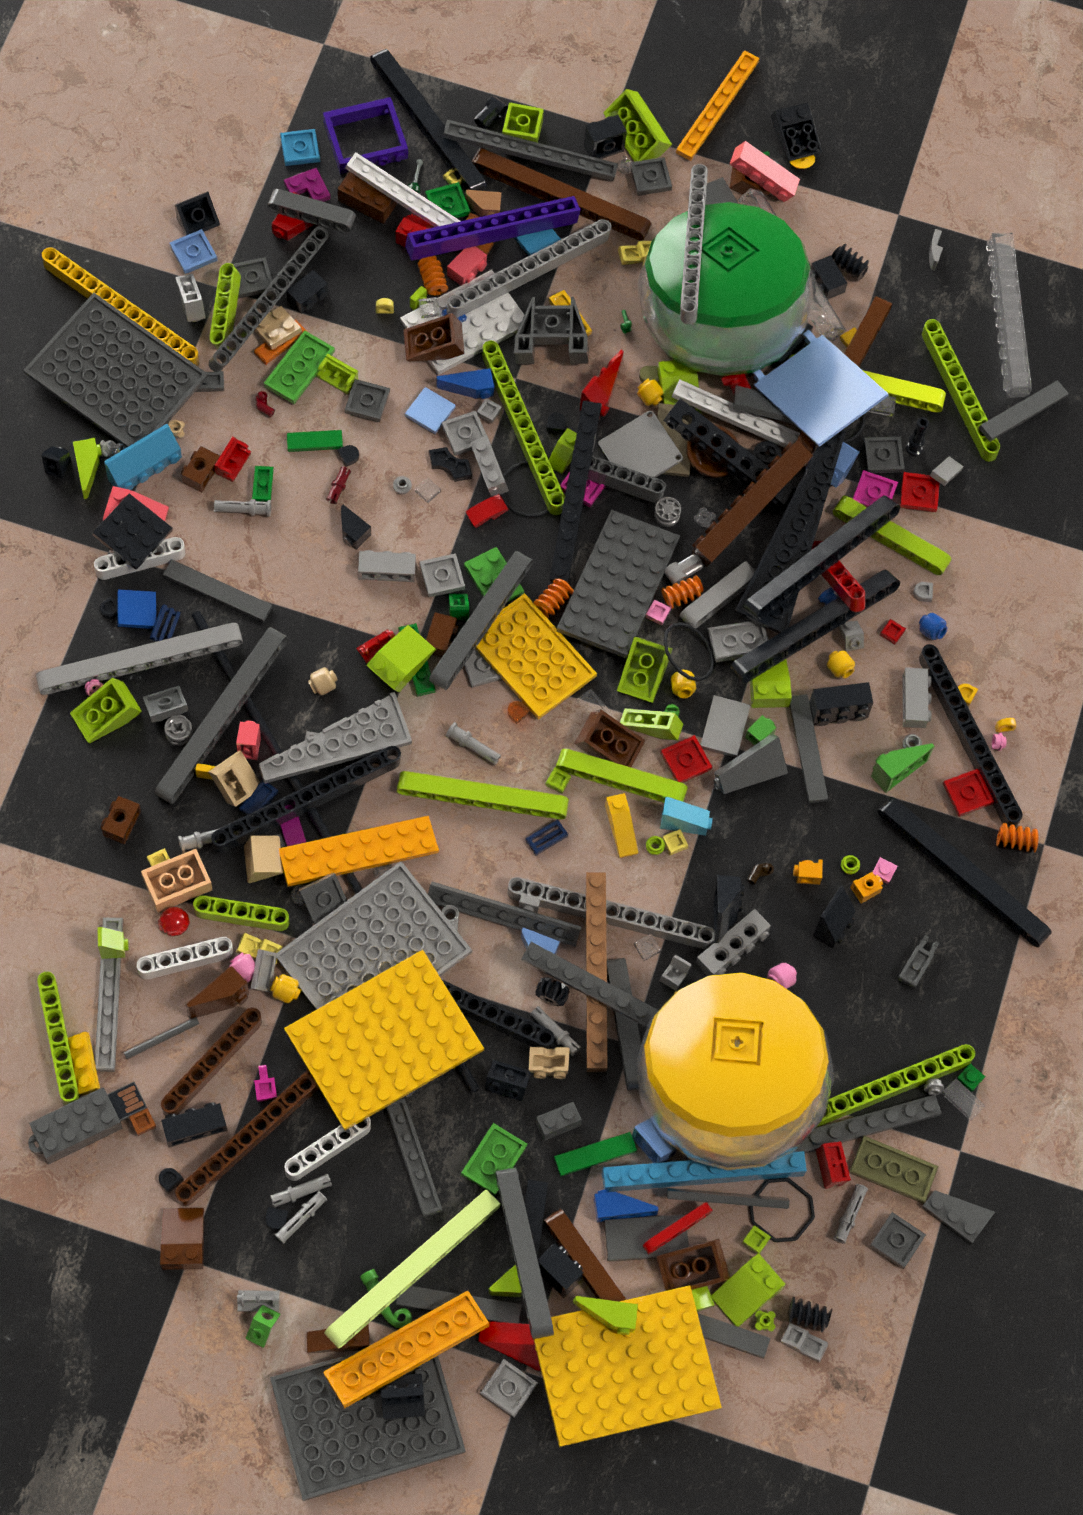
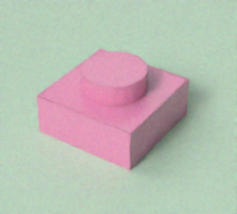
[645,600,671,625]
[873,857,897,884]

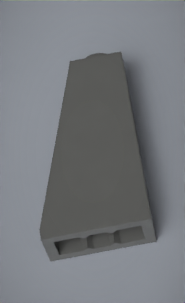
[713,734,788,794]

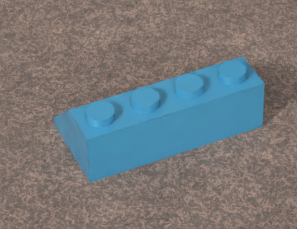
[104,424,182,490]

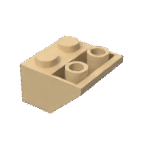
[208,750,260,807]

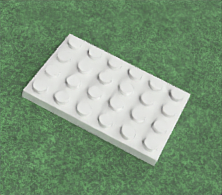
[400,270,524,375]

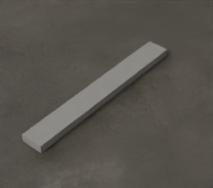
[95,918,123,1072]

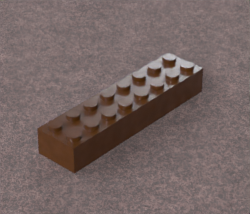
[691,440,813,567]

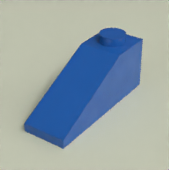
[436,368,494,399]
[593,1190,659,1223]

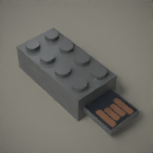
[28,1081,147,1165]

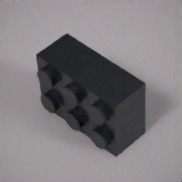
[809,682,874,726]

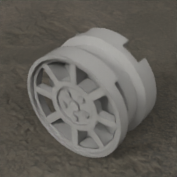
[654,497,681,527]
[165,715,193,746]

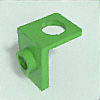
[246,1305,280,1348]

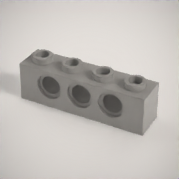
[696,909,771,976]

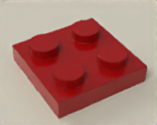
[900,472,939,512]
[661,735,712,783]
[943,769,994,817]

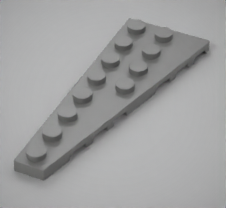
[259,692,412,784]

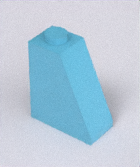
[660,797,712,836]

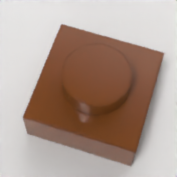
[129,1108,156,1136]

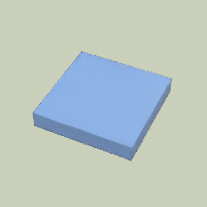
[405,387,456,434]

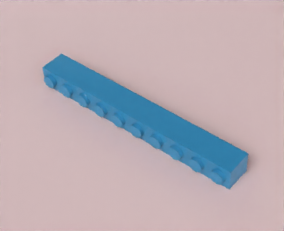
[602,1151,807,1192]

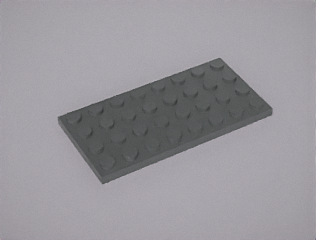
[556,510,680,659]

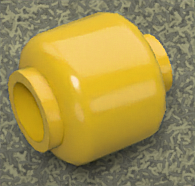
[637,378,663,406]
[827,651,855,679]
[671,669,696,698]
[270,974,301,1003]

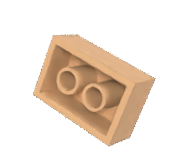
[141,849,212,913]

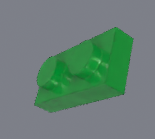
[252,466,274,502]

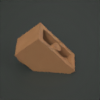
[465,190,501,217]

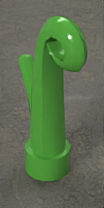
[360,1269,412,1328]

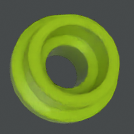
[646,836,665,855]
[841,855,860,874]

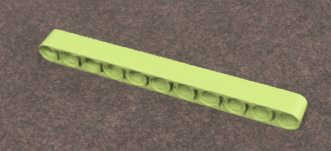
[324,1190,501,1349]

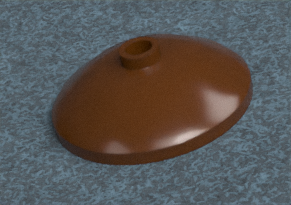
[686,425,738,478]

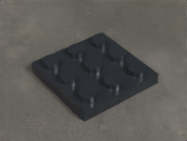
[92,493,173,570]

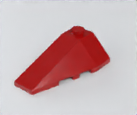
[580,349,624,419]
[479,1321,541,1372]

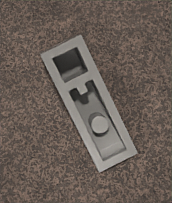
[175,273,206,322]

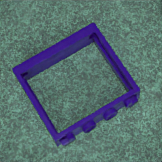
[323,97,408,174]

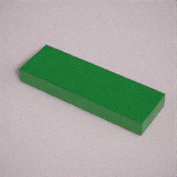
[287,430,343,452]

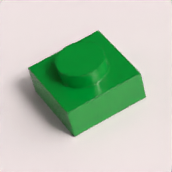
[956,1063,986,1092]

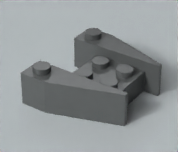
[514,297,589,364]

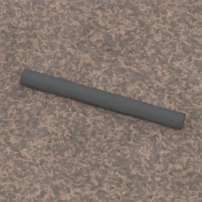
[124,1017,199,1059]

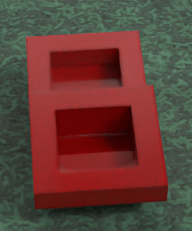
[465,494,509,528]

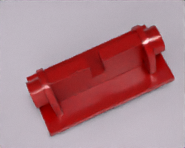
[356,629,395,663]

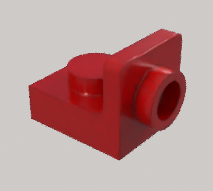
[721,374,751,394]

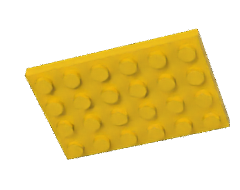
[476,593,597,720]

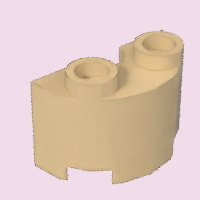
[529,1047,570,1079]

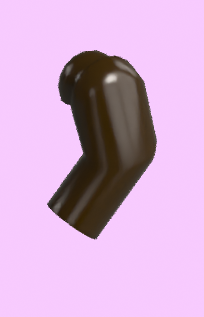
[747,863,774,885]

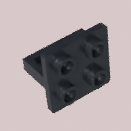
[381,1374,425,1420]

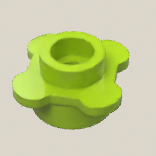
[755,1310,776,1332]

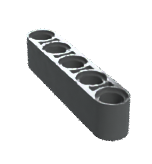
[267,189,356,233]
[588,455,666,503]

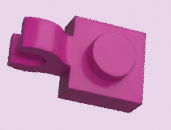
[254,1065,277,1102]

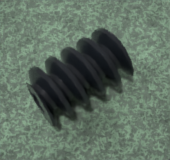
[831,243,869,281]
[787,1296,832,1333]

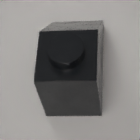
[41,446,71,479]
[341,504,371,550]

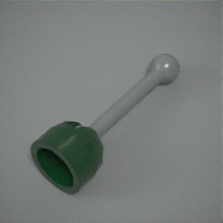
[408,159,423,194]

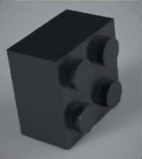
[584,115,627,159]
[538,1243,584,1298]

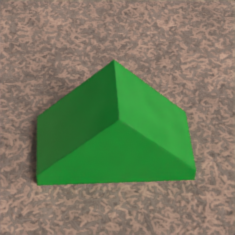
[449,594,469,621]

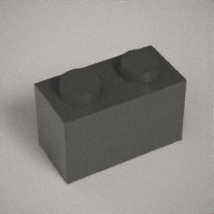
[536,1102,582,1141]

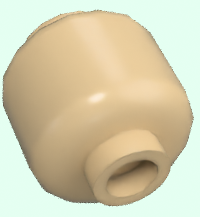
[308,667,338,695]

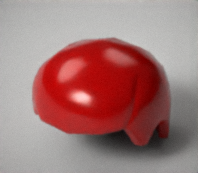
[158,907,190,936]

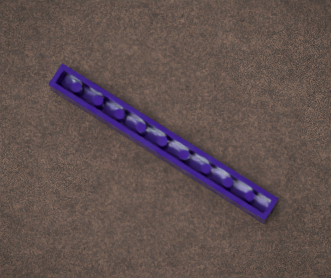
[405,196,580,261]

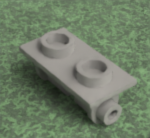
[237,1290,280,1312]

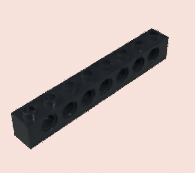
[663,398,797,511]

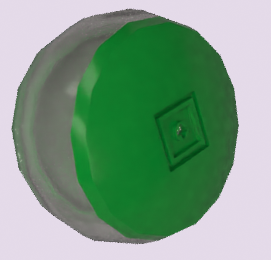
[637,202,816,376]

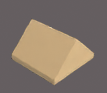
[244,836,283,883]

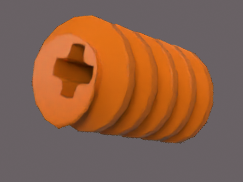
[418,255,448,296]
[661,575,703,609]
[533,579,574,618]
[996,823,1039,853]

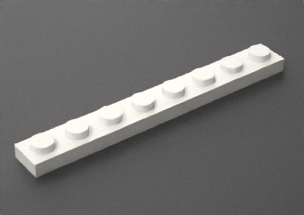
[345,152,460,227]
[672,379,800,448]

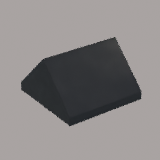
[175,191,220,235]

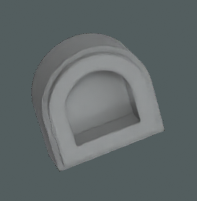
[913,582,933,602]

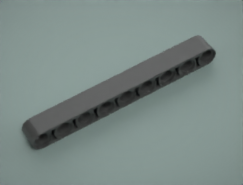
[429,551,533,691]
[495,1167,554,1339]

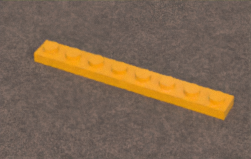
[676,50,759,161]

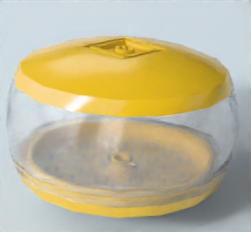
[636,973,835,1171]

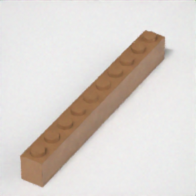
[586,872,607,1072]

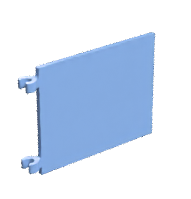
[753,330,889,447]

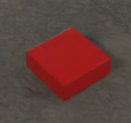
[880,619,906,645]

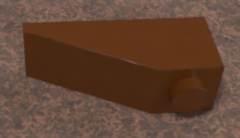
[307,1324,370,1353]

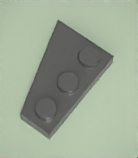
[922,1190,995,1244]

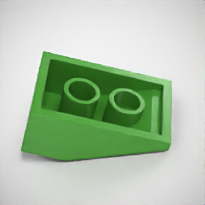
[871,743,935,793]

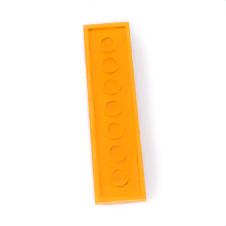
[279,816,439,887]
[323,1291,489,1409]

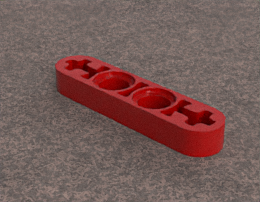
[642,1202,713,1255]

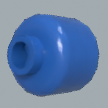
[919,613,948,640]

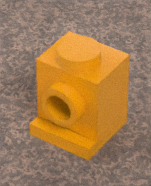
[793,860,823,885]
[851,872,883,903]

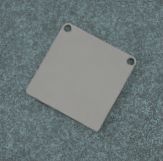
[598,411,683,486]

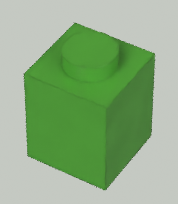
[745,715,776,745]

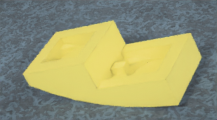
[618,241,652,265]
[236,933,283,965]

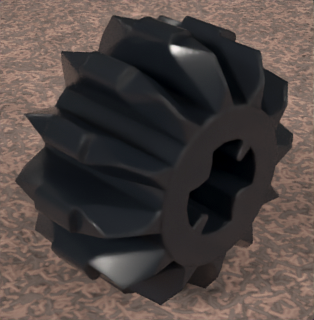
[535,977,570,1006]

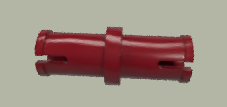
[326,467,351,504]

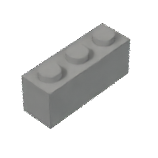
[470,436,509,497]
[358,550,416,582]
[902,668,931,728]

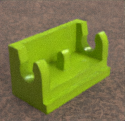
[317,354,358,395]

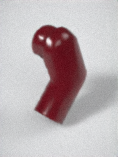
[255,391,275,417]

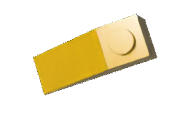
[605,793,638,858]

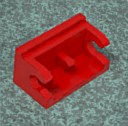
[214,436,251,482]
[815,1141,851,1189]

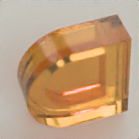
[508,701,531,724]

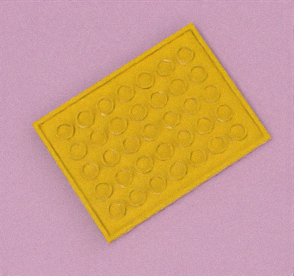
[284,950,484,1131]
[533,1285,722,1447]

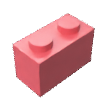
[447,246,487,285]
[236,721,261,760]

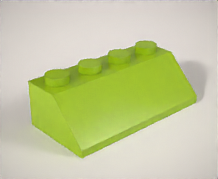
[603,89,672,162]

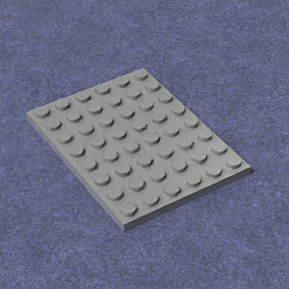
[277,861,472,1010]

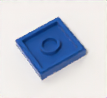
[117,590,156,629]

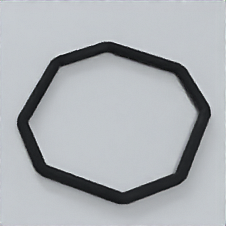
[749,1178,815,1243]

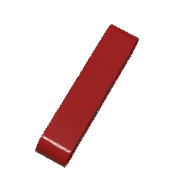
[811,541,865,612]

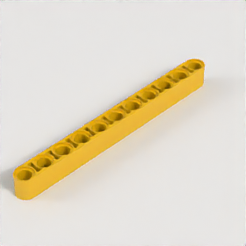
[42,248,199,366]

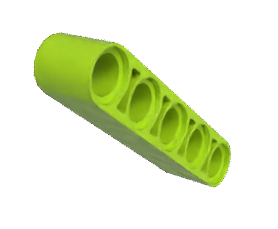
[210,263,241,349]
[193,896,289,931]

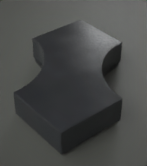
[429,447,472,482]

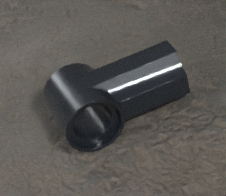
[474,96,508,129]

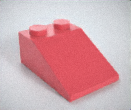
[103,486,169,521]

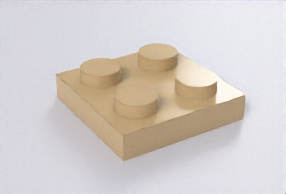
[251,306,302,350]

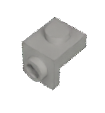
[839,621,864,651]
[659,955,691,990]

